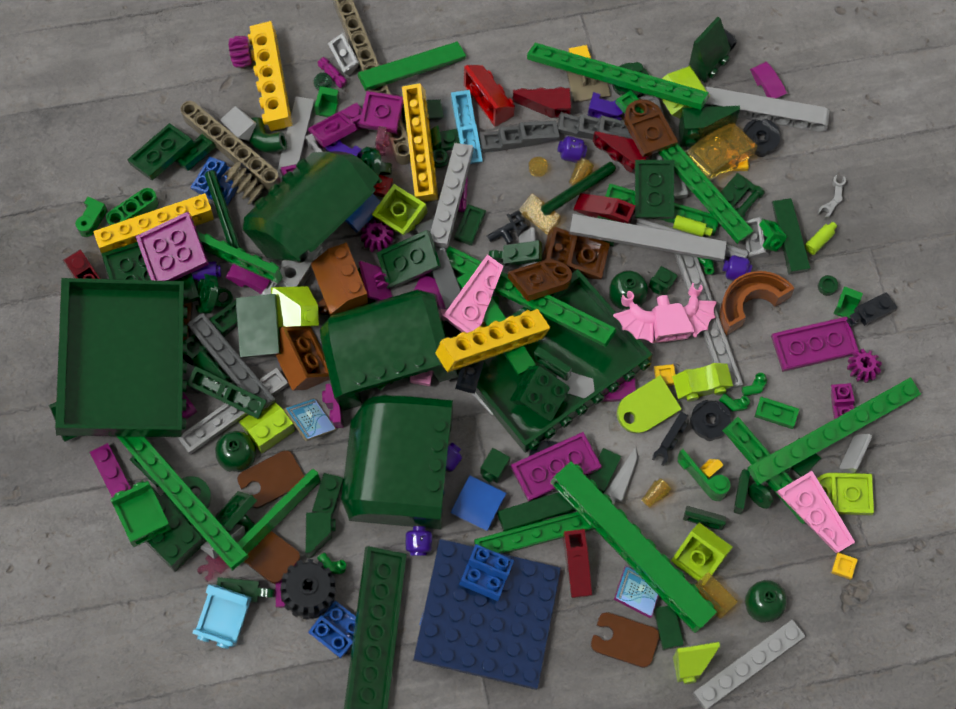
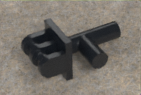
[487,210,529,245]

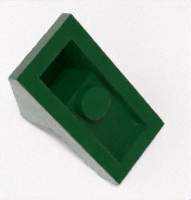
[430,126,460,151]

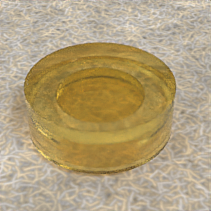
[528,157,548,177]

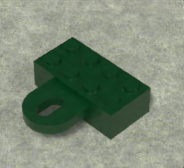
[145,476,211,572]

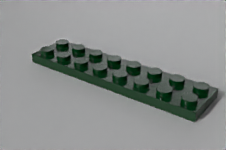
[344,546,407,709]

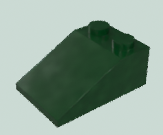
[689,17,730,83]
[678,106,740,148]

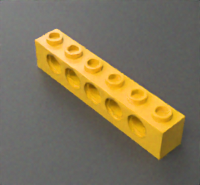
[248,21,293,131]
[402,83,439,202]
[93,193,214,253]
[435,309,550,372]

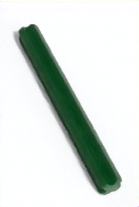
[540,162,616,216]
[205,170,241,249]

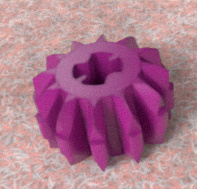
[228,35,252,68]
[361,219,394,252]
[847,348,882,383]

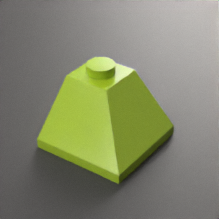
[271,286,319,327]
[673,642,720,684]

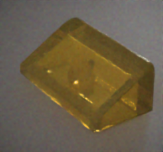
[519,193,561,235]
[695,572,738,619]

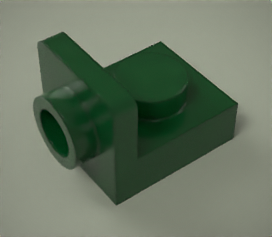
[649,266,678,295]

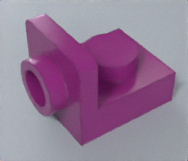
[341,102,363,130]

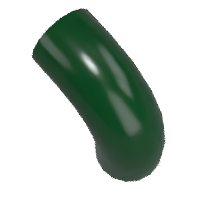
[249,117,287,153]

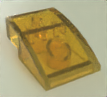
[686,122,758,179]

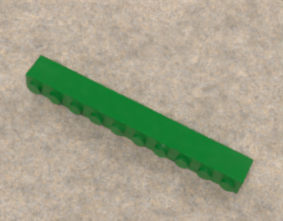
[550,461,717,633]

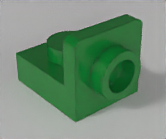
[759,219,787,251]

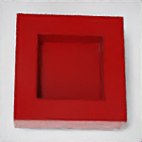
[373,175,393,198]

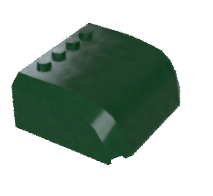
[242,151,382,261]
[320,289,459,411]
[341,395,453,530]

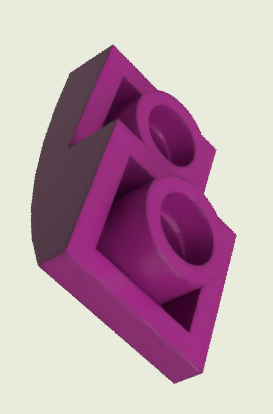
[750,62,787,99]
[225,264,270,295]
[831,383,855,419]
[322,384,344,428]

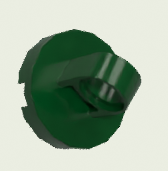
[359,147,392,176]
[195,274,233,314]

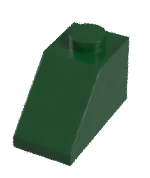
[305,512,336,558]

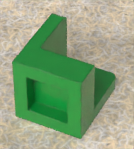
[315,86,340,117]
[833,286,863,319]

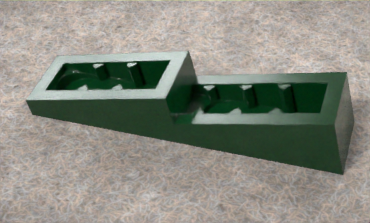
[772,198,811,275]
[183,300,238,365]
[187,366,267,419]
[497,492,577,531]

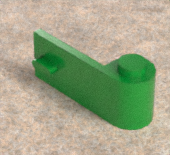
[677,449,730,501]

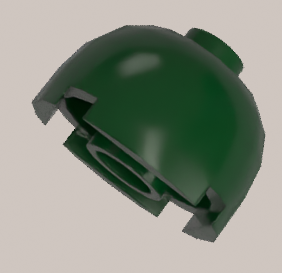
[609,270,648,310]
[215,431,256,472]
[745,580,787,623]

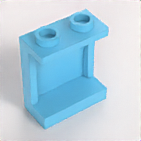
[193,584,252,649]

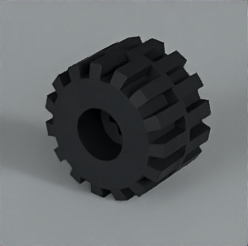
[281,559,336,620]

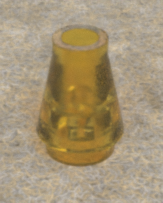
[569,158,594,186]
[641,478,672,508]

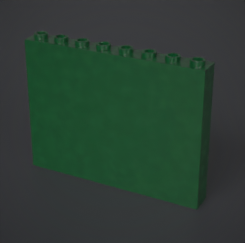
[457,269,653,453]
[55,278,187,437]

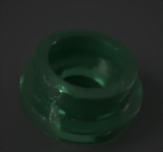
[313,72,332,90]

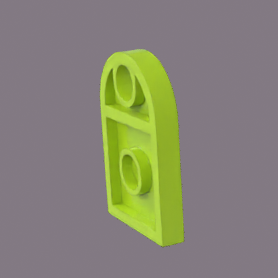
[617,375,681,433]
[817,473,874,515]

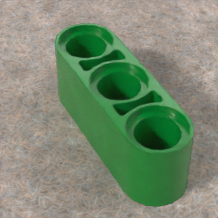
[106,188,159,226]

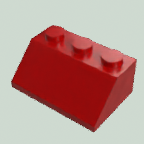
[464,65,515,127]

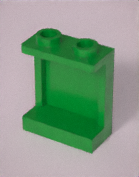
[110,481,172,548]

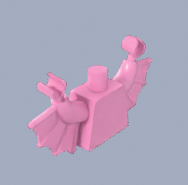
[613,283,717,343]

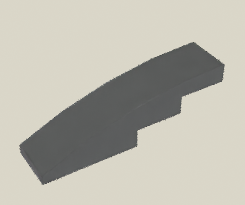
[557,112,633,140]
[478,121,559,152]

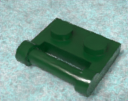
[720,172,765,218]

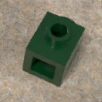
[480,448,510,484]

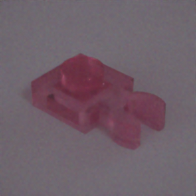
[375,126,390,156]
[197,555,228,582]

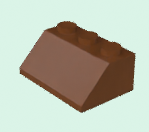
[311,242,368,316]
[275,326,330,391]

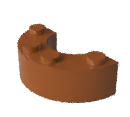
[720,271,795,336]

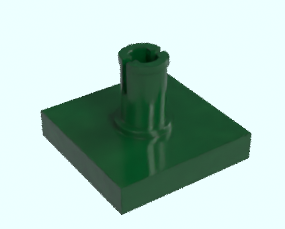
[215,491,257,532]

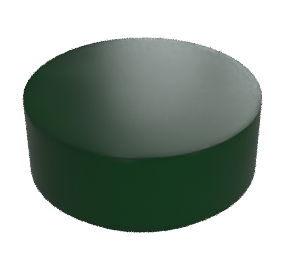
[818,275,838,296]

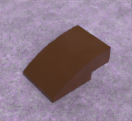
[542,226,610,280]

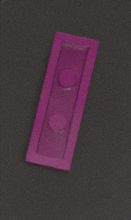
[89,443,131,498]

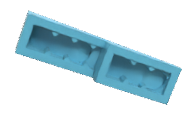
[450,90,482,164]

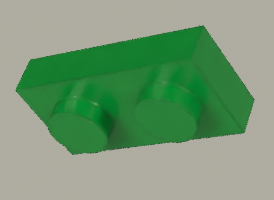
[754,397,799,429]

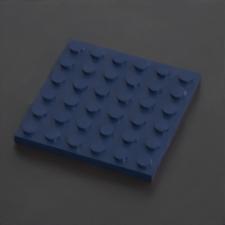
[413,539,561,690]

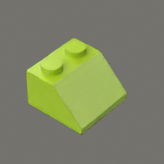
[662,66,710,119]
[372,184,428,236]
[239,402,295,454]
[671,522,733,586]

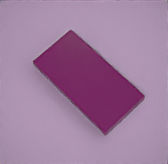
[771,316,859,372]
[510,432,602,502]

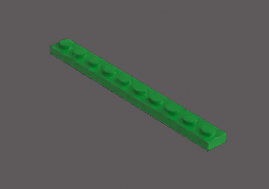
[527,43,709,110]
[615,90,753,244]
[446,246,616,347]
[747,377,921,486]
[116,436,249,571]

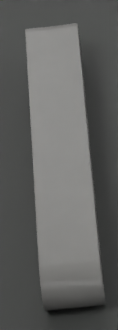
[703,87,830,132]

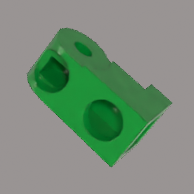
[75,197,108,237]

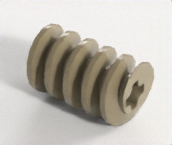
[222,162,263,205]

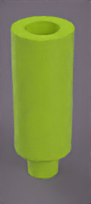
[673,215,713,237]
[804,222,837,255]

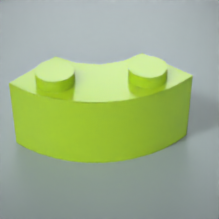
[672,363,733,402]

